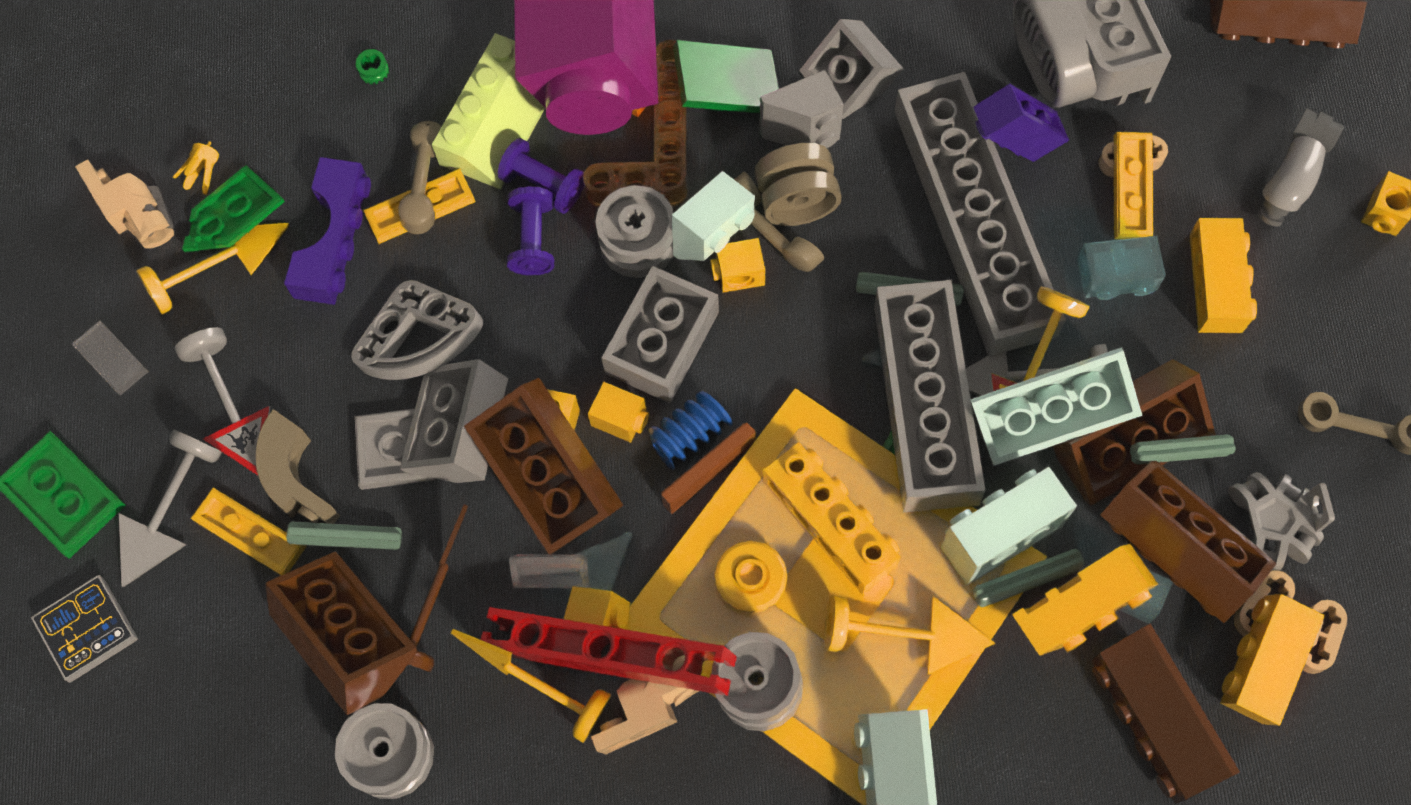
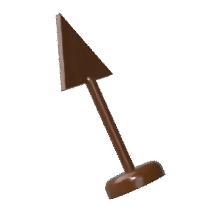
[409,504,468,672]

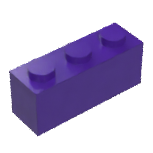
[973,84,1069,162]

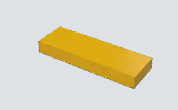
[1114,132,1153,240]
[363,169,475,244]
[190,488,307,575]

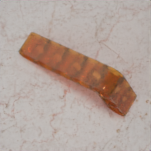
[583,40,687,207]

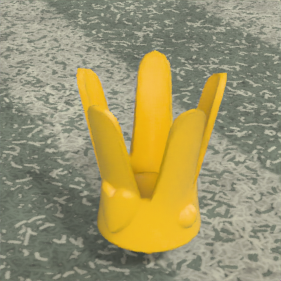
[173,142,219,195]

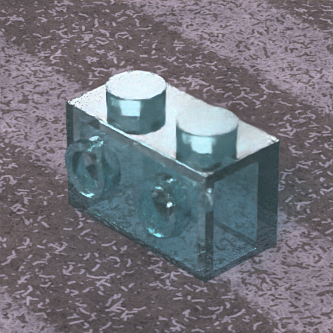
[1077,236,1166,300]

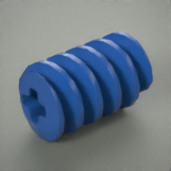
[648,391,733,470]

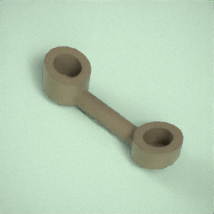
[398,120,442,234]
[734,172,824,272]
[1298,392,1411,455]

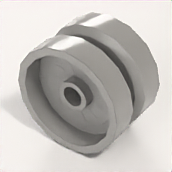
[595,185,674,278]
[712,632,803,731]
[335,703,434,799]

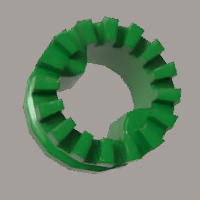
[355,49,389,84]

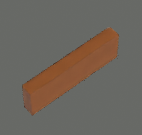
[661,422,756,514]

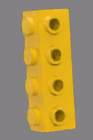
[763,442,901,595]

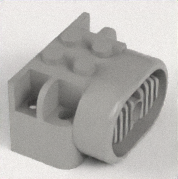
[1013,0,1171,108]

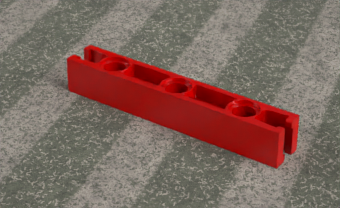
[480,607,737,696]

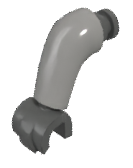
[1257,108,1345,227]

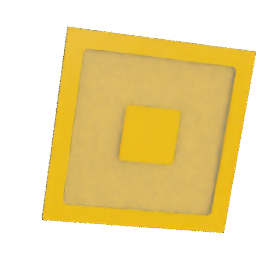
[624,388,1047,805]

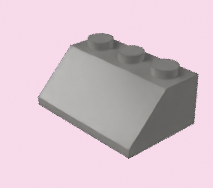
[400,359,508,483]

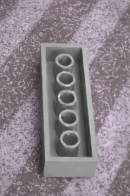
[874,280,985,513]

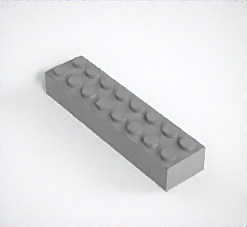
[894,72,1066,357]

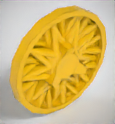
[715,540,787,613]

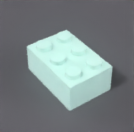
[941,467,1077,586]

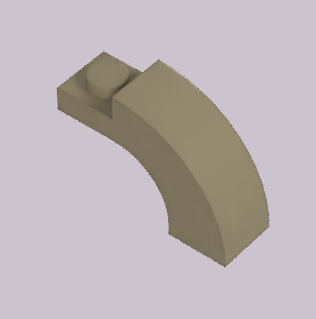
[256,409,340,524]

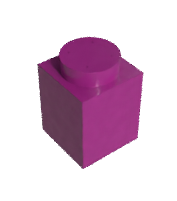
[514,0,658,135]

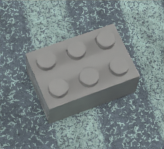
[602,266,719,403]

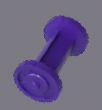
[497,138,586,214]
[507,186,555,275]

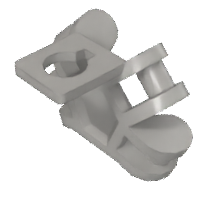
[1228,472,1335,571]

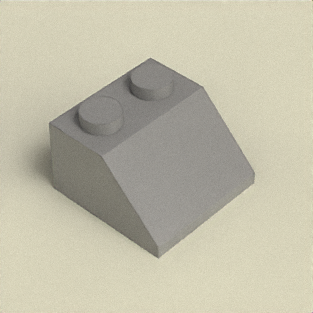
[799,19,904,119]
[760,70,844,148]

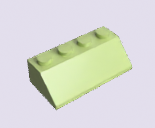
[432,33,545,189]

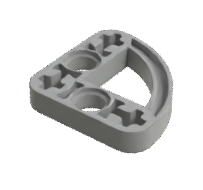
[351,280,483,380]

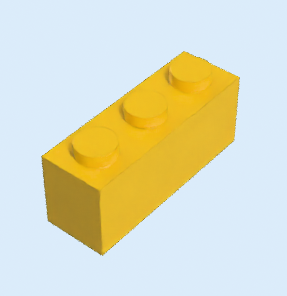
[1190,218,1257,333]
[1220,594,1324,726]

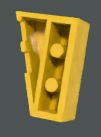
[1012,544,1158,656]

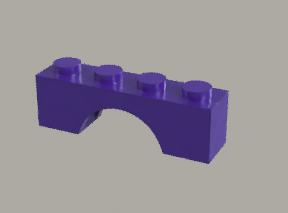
[284,157,371,305]

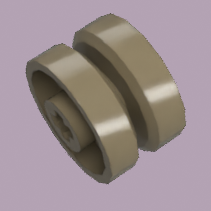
[755,143,842,226]

